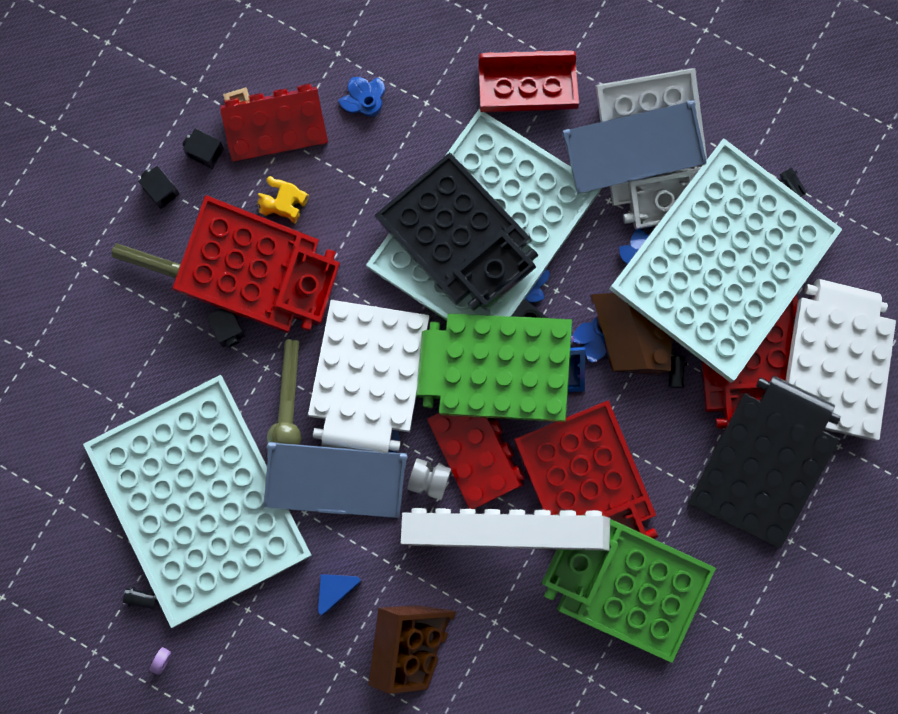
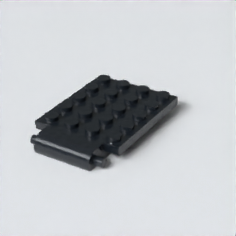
[375,152,538,311]
[688,375,841,548]

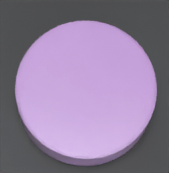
[150,647,171,675]

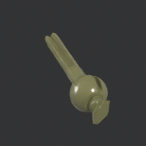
[111,243,180,278]
[267,339,302,445]

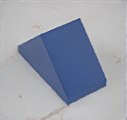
[568,347,585,392]
[318,574,362,616]

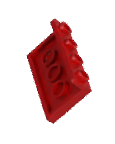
[478,50,579,112]
[220,84,328,162]
[427,413,525,509]

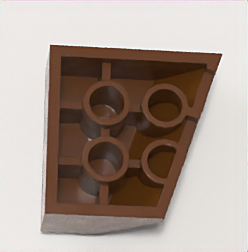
[590,293,671,376]
[368,605,457,694]

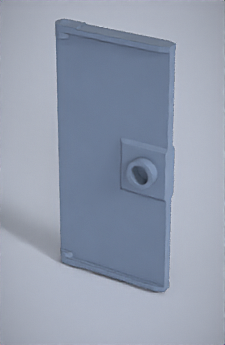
[562,100,707,194]
[263,442,408,518]

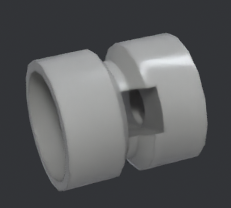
[407,458,451,500]

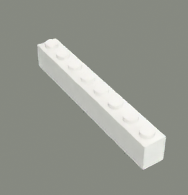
[401,508,610,551]

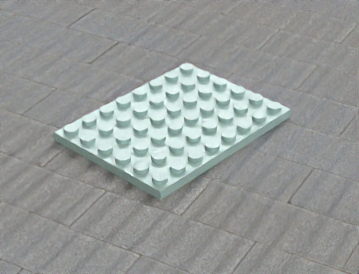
[366,109,602,321]
[609,138,842,383]
[83,375,312,628]

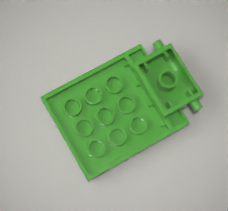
[416,314,572,422]
[541,515,716,663]

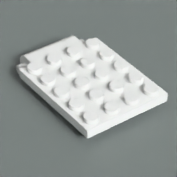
[595,68,707,230]
[786,279,896,441]
[308,300,429,453]

